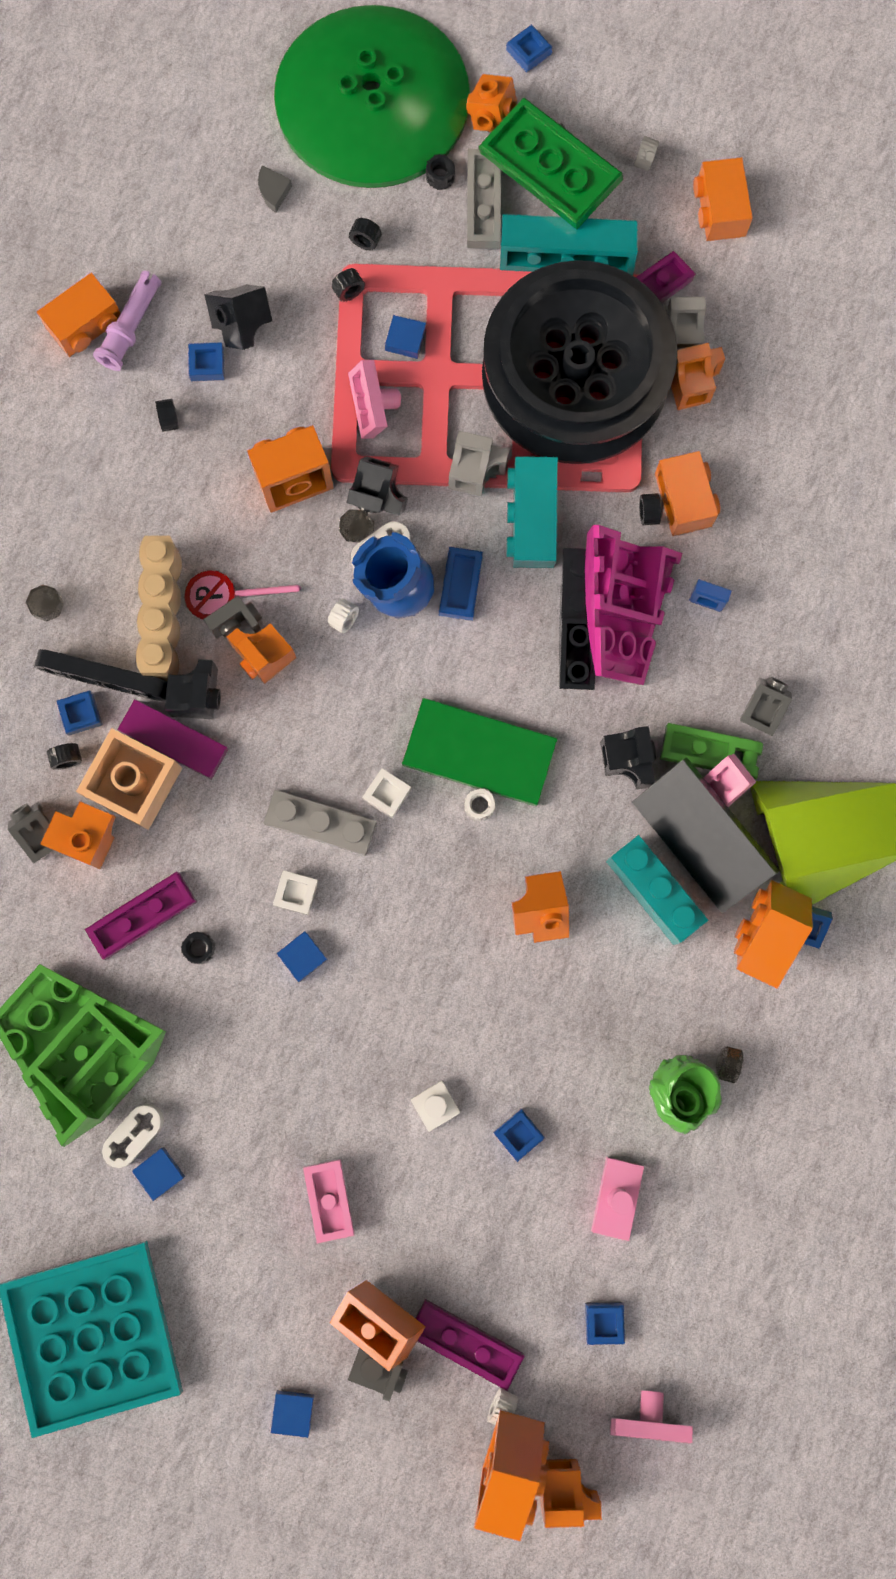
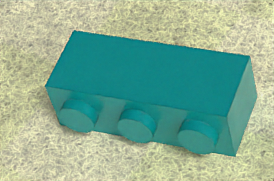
[506,457,558,568]
[606,835,708,945]

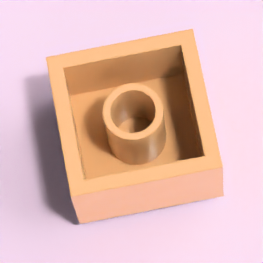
[76,728,182,830]

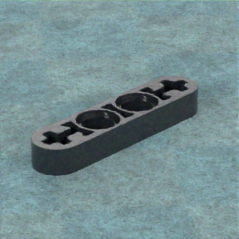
[34,649,168,702]

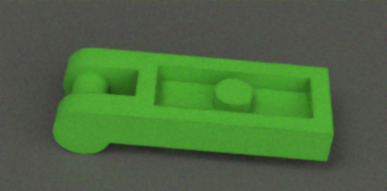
[660,723,763,779]

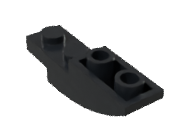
[559,548,595,690]

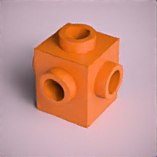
[467,74,518,132]

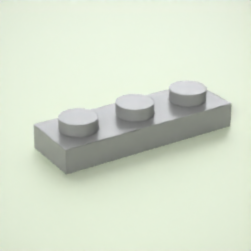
[467,149,501,248]
[264,790,377,856]

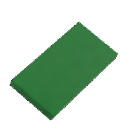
[478,97,623,229]
[402,698,558,807]

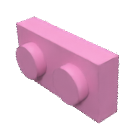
[303,1159,355,1244]

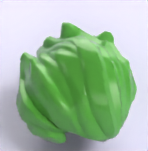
[649,1055,722,1134]

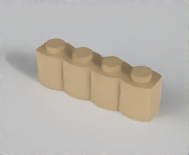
[136,536,182,682]

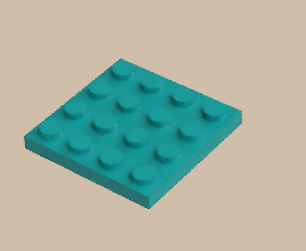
[0,1241,183,1438]

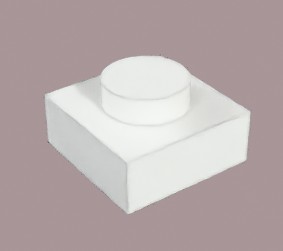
[362,768,412,818]
[273,870,319,915]
[410,1080,460,1132]

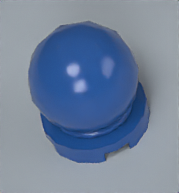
[352,532,434,619]

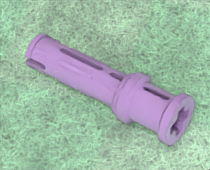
[93,271,161,371]

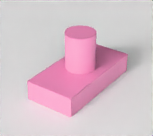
[348,360,401,439]
[704,754,756,807]
[591,1157,644,1241]
[610,1391,693,1443]

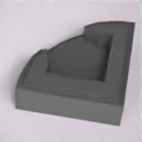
[258,165,292,213]

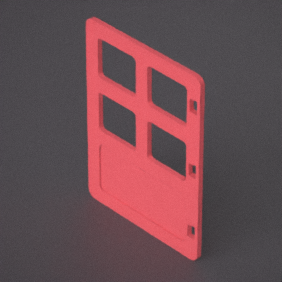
[331,264,642,493]

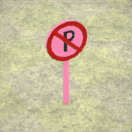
[184,570,301,620]

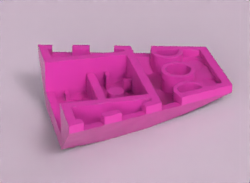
[585,525,683,685]

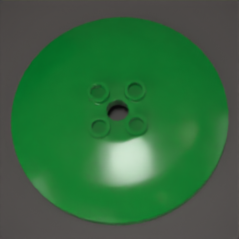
[274,5,470,188]

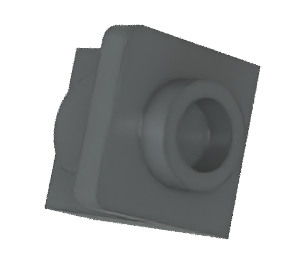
[203,596,262,639]
[740,677,792,736]
[7,802,53,863]
[348,1348,408,1402]

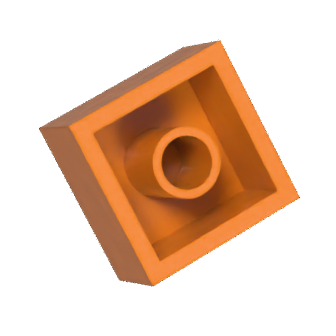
[247,425,334,513]
[733,880,813,989]
[474,1410,549,1541]

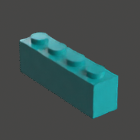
[500,214,638,276]

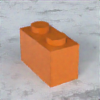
[693,157,753,241]
[36,272,121,357]
[655,451,720,536]
[330,1280,426,1372]

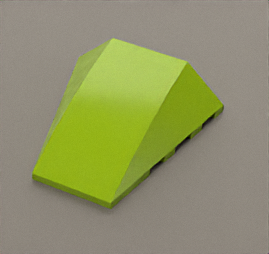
[750,781,896,905]

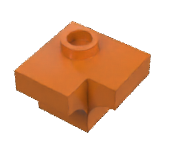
[671,343,725,410]
[227,623,296,684]
[40,802,116,869]
[512,871,569,943]
[541,1459,602,1528]

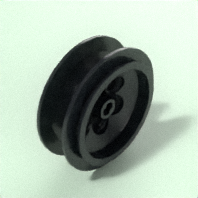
[482,260,677,464]

